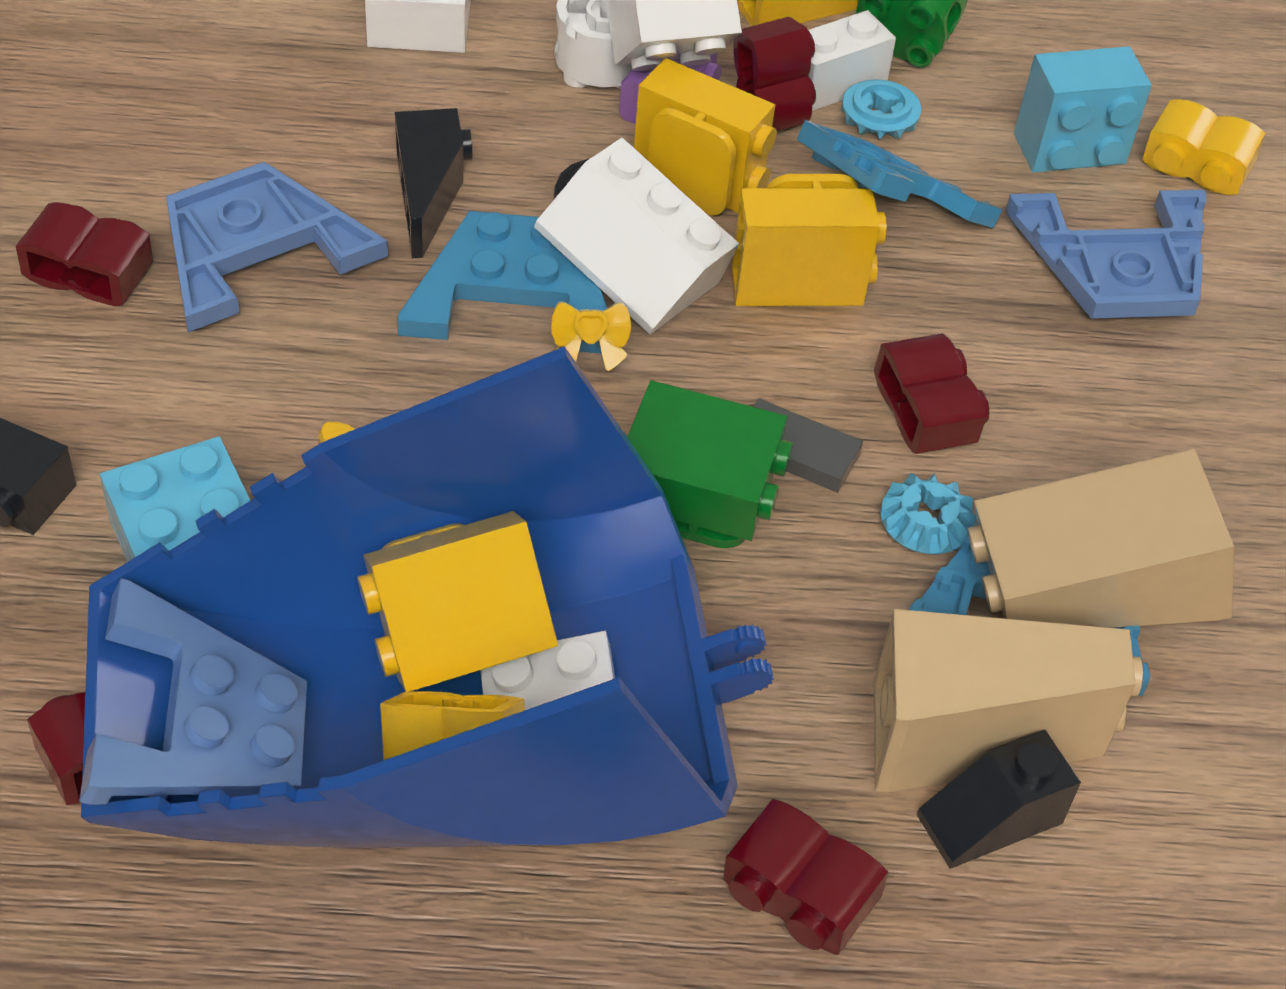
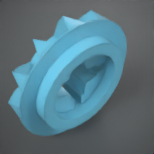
[841,79,921,140]
[880,473,977,554]

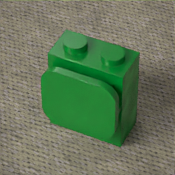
[627,380,793,548]

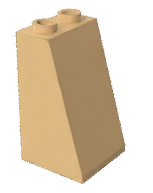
[967,449,1234,628]
[873,609,1143,793]

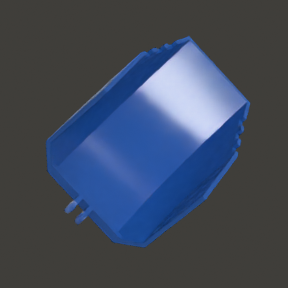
[81,346,774,849]

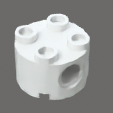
[554,0,632,89]

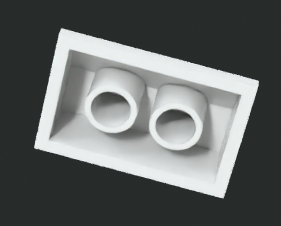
[534,138,739,335]

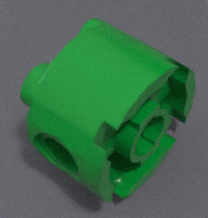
[855,0,967,68]

